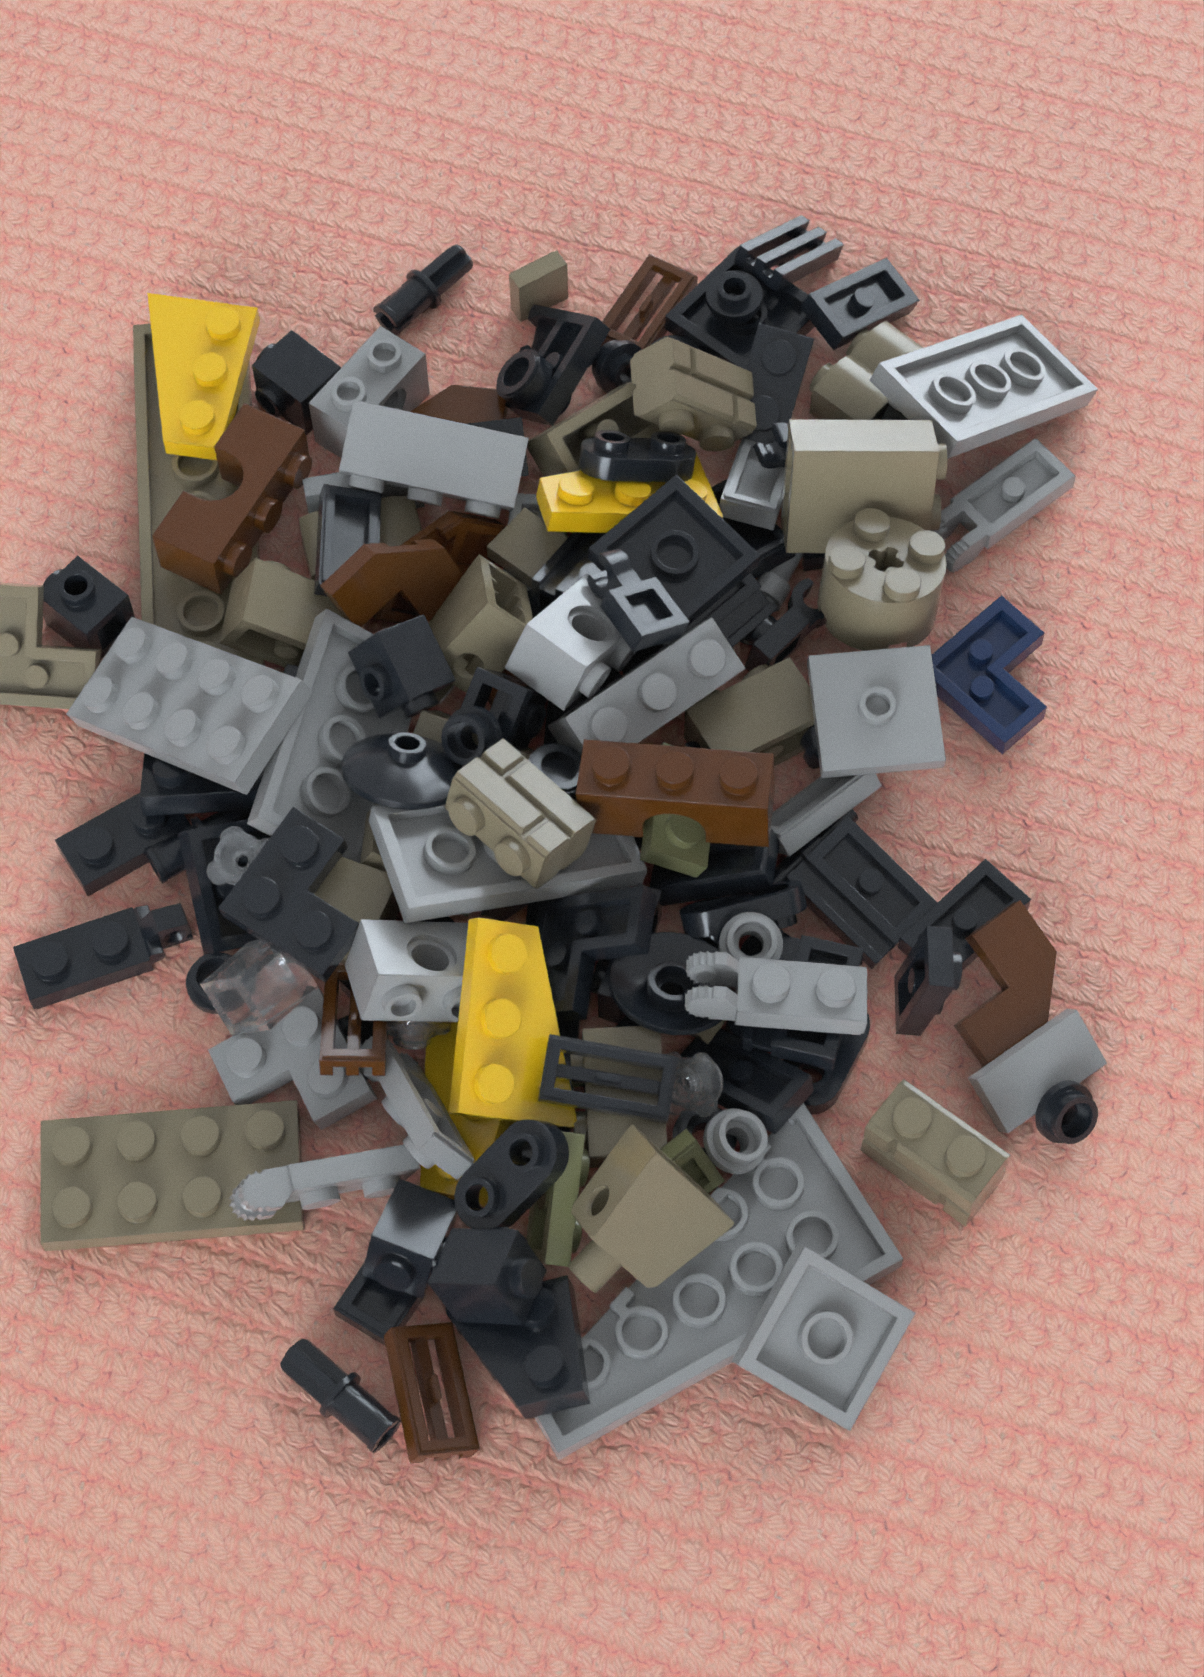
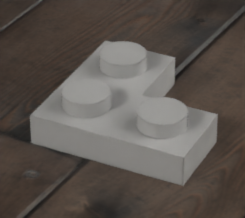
[208,988,377,1130]

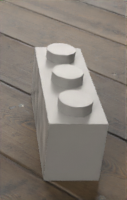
[339,400,529,519]
[547,617,746,755]

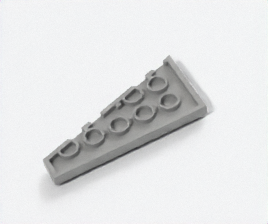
[534,1103,903,1460]

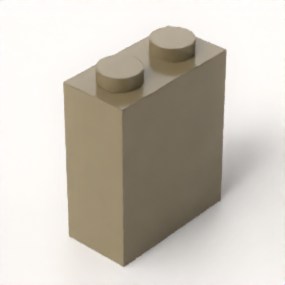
[781,419,948,553]

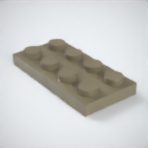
[40,1100,304,1251]

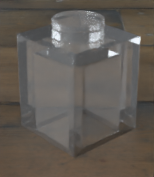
[200,940,318,1036]

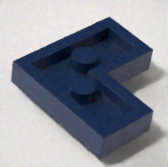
[932,595,1047,755]

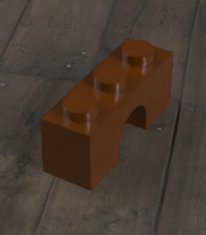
[152,403,312,595]
[576,739,775,847]

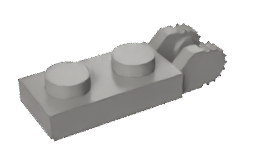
[930,438,1076,573]
[685,951,867,1035]
[360,1036,475,1180]
[229,1145,420,1221]

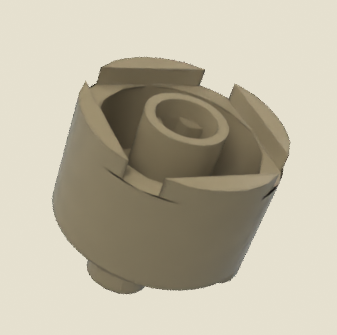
[817,508,947,651]

